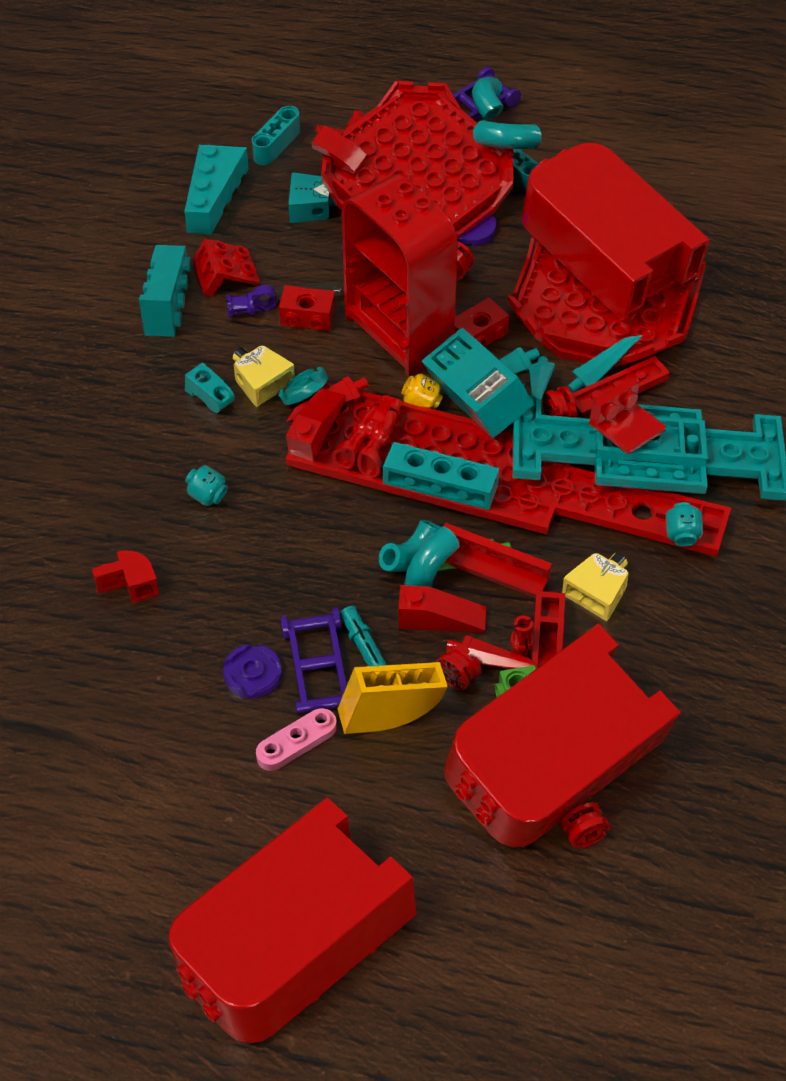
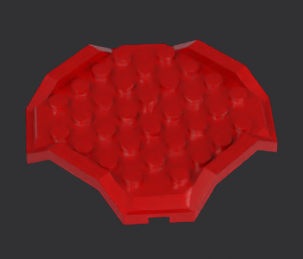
[322,81,514,241]
[507,236,706,368]

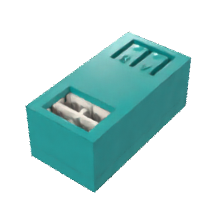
[422,328,534,438]

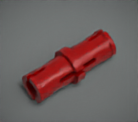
[510,615,534,659]

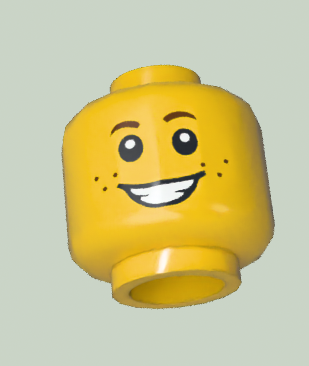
[401,374,443,409]

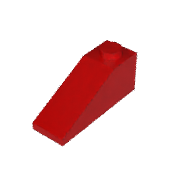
[286,388,346,462]
[398,585,486,633]

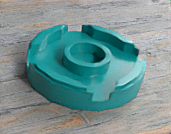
[278,367,329,405]

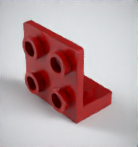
[192,239,260,296]
[589,377,666,454]

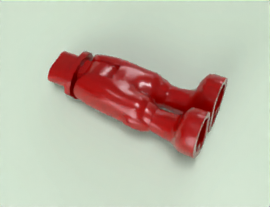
[332,395,402,478]

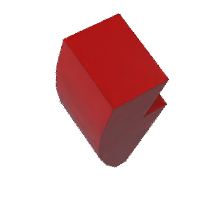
[532,591,566,667]

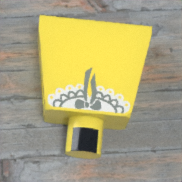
[233,346,295,407]
[562,553,629,621]

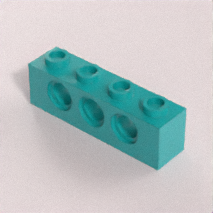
[383,442,499,510]

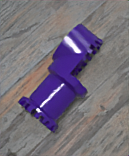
[226,285,277,317]

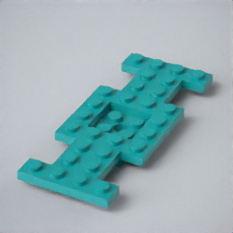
[512,395,786,501]

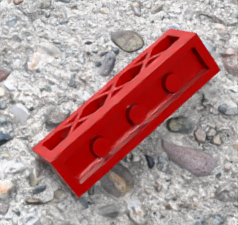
[444,522,552,599]

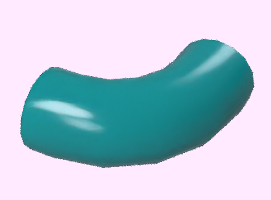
[472,77,504,121]
[473,120,542,149]
[379,519,441,572]
[404,526,460,588]

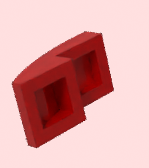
[312,125,367,174]

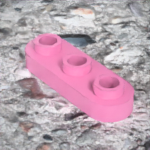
[256,708,337,771]

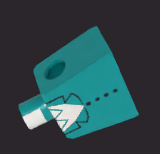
[288,173,337,223]

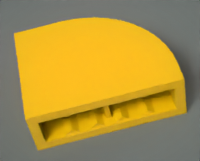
[338,662,448,734]

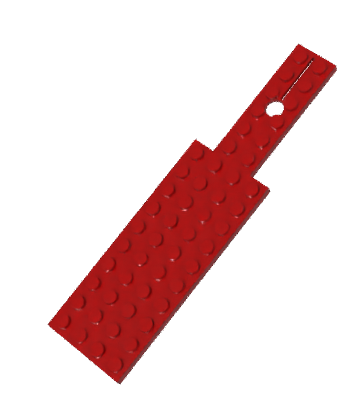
[285,382,731,557]

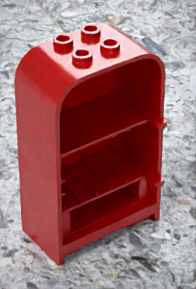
[522,143,710,321]
[342,174,458,377]
[444,624,681,847]
[169,797,416,1043]

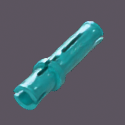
[339,606,387,666]

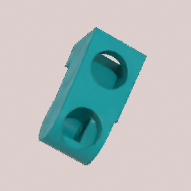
[185,362,235,413]

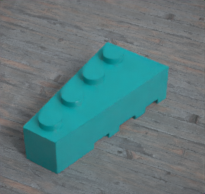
[184,145,249,234]
[139,245,191,337]

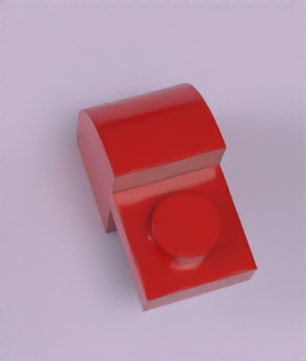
[92,551,159,603]

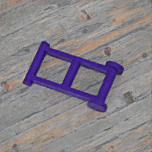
[453,67,521,121]
[280,607,347,714]

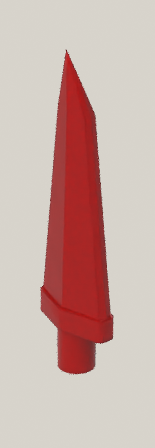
[285,376,369,423]
[446,635,538,669]

